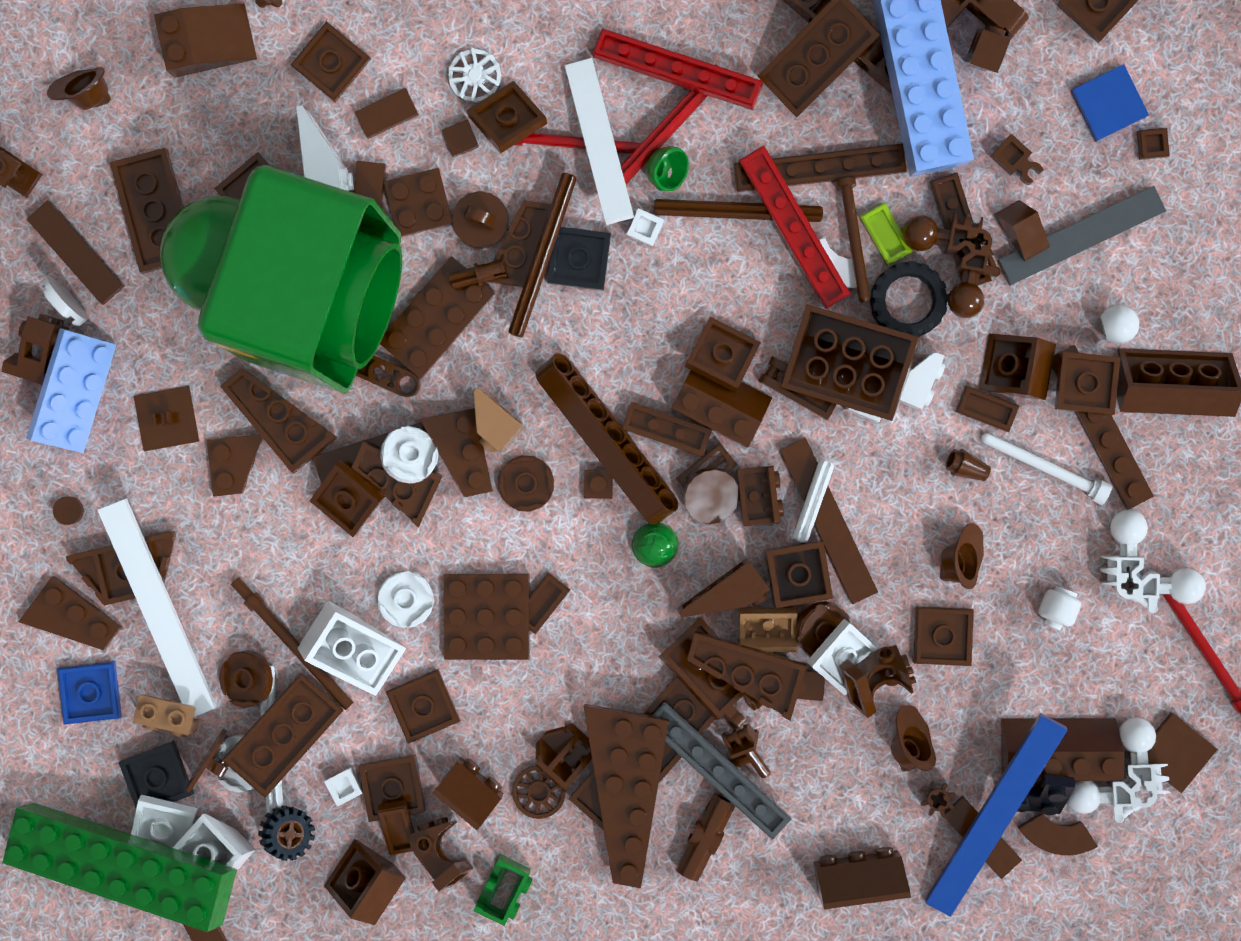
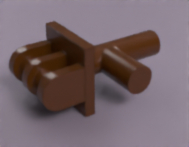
[722,724,770,778]

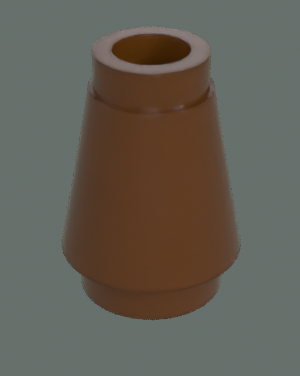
[946,449,991,482]

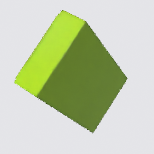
[859,202,913,266]

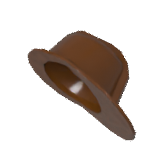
[47,67,111,110]
[940,523,984,589]
[890,705,936,771]

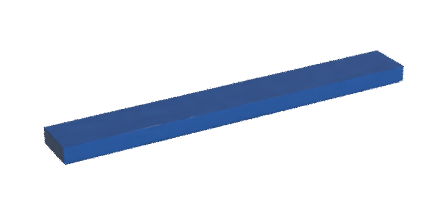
[925,713,1067,917]

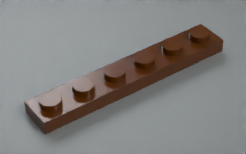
[1052,345,1154,510]

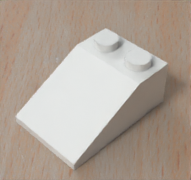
[296,106,354,191]
[297,601,406,696]

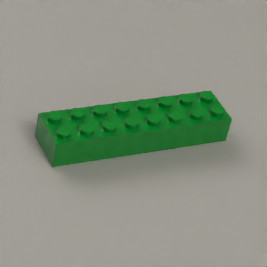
[2,803,237,932]

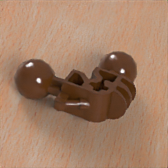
[902,212,1001,318]

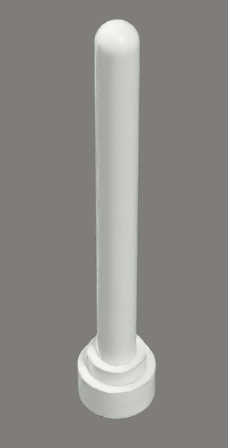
[981,433,1112,505]

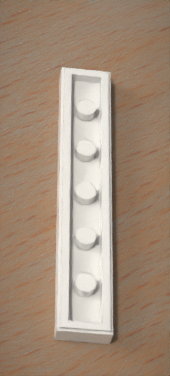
[565,58,634,225]

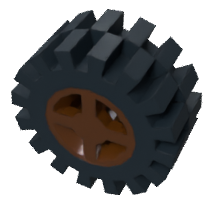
[258,806,315,861]

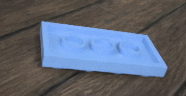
[26,328,116,453]

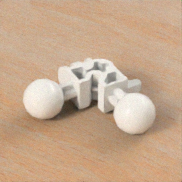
[1100,509,1206,614]
[1066,717,1170,823]

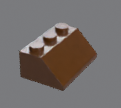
[671,370,772,448]
[813,847,911,910]

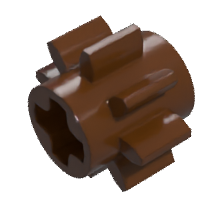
[920,781,956,817]

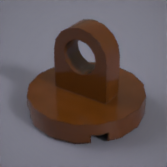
[452,191,509,249]

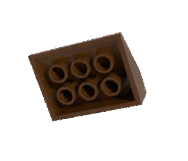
[781,304,920,421]

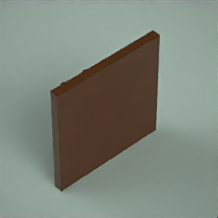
[134,386,200,452]
[186,729,229,793]

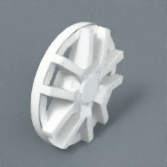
[448,48,502,103]

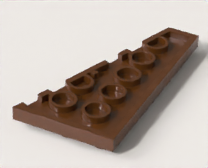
[584,704,669,888]

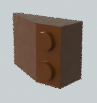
[154,3,257,78]
[677,559,770,618]

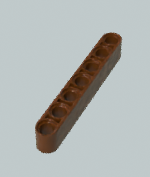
[536,353,678,525]

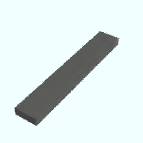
[997,186,1166,286]
[651,701,792,840]

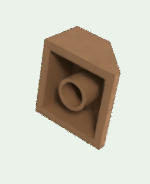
[474,387,525,453]

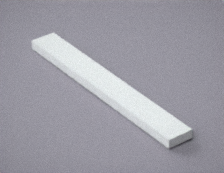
[98,498,217,717]

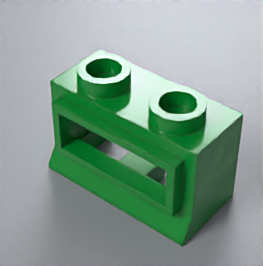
[474,854,533,926]

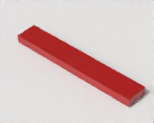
[592,28,763,110]
[739,145,851,309]

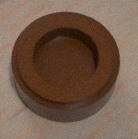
[53,496,84,525]

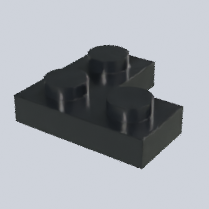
[1017,774,1075,815]

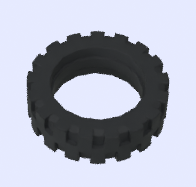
[870,261,948,337]

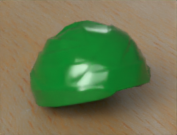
[646,146,689,192]
[632,523,679,568]

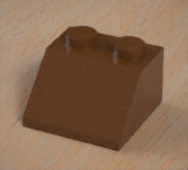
[979,333,1056,400]
[433,757,504,830]
[324,839,406,925]

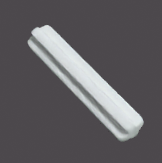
[793,460,834,543]

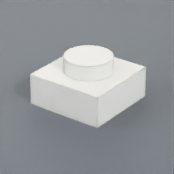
[627,208,664,247]
[324,767,363,807]

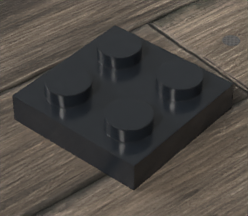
[547,227,611,291]
[118,740,194,808]

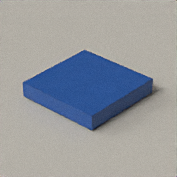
[1071,64,1149,142]
[57,661,122,725]

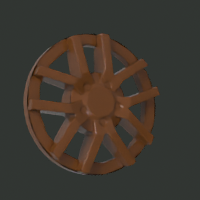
[512,765,566,819]

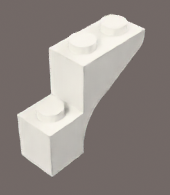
[844,353,946,423]

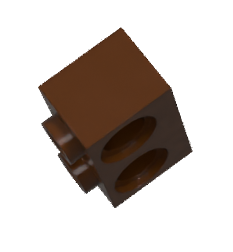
[965,25,1011,73]

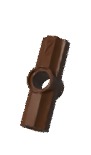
[676,793,735,882]

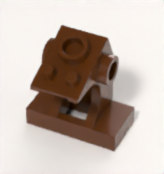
[1,313,69,385]
[839,645,916,718]
[410,817,473,892]

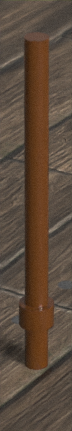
[231,577,354,710]

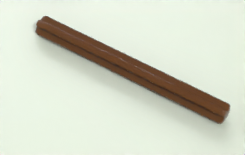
[508,172,576,338]
[653,199,823,222]

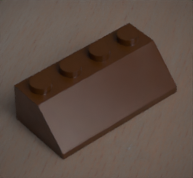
[1117,348,1241,417]
[1001,718,1124,781]

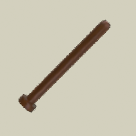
[836,177,870,303]

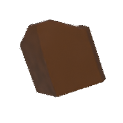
[535,723,592,791]

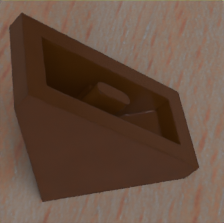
[994,200,1050,262]

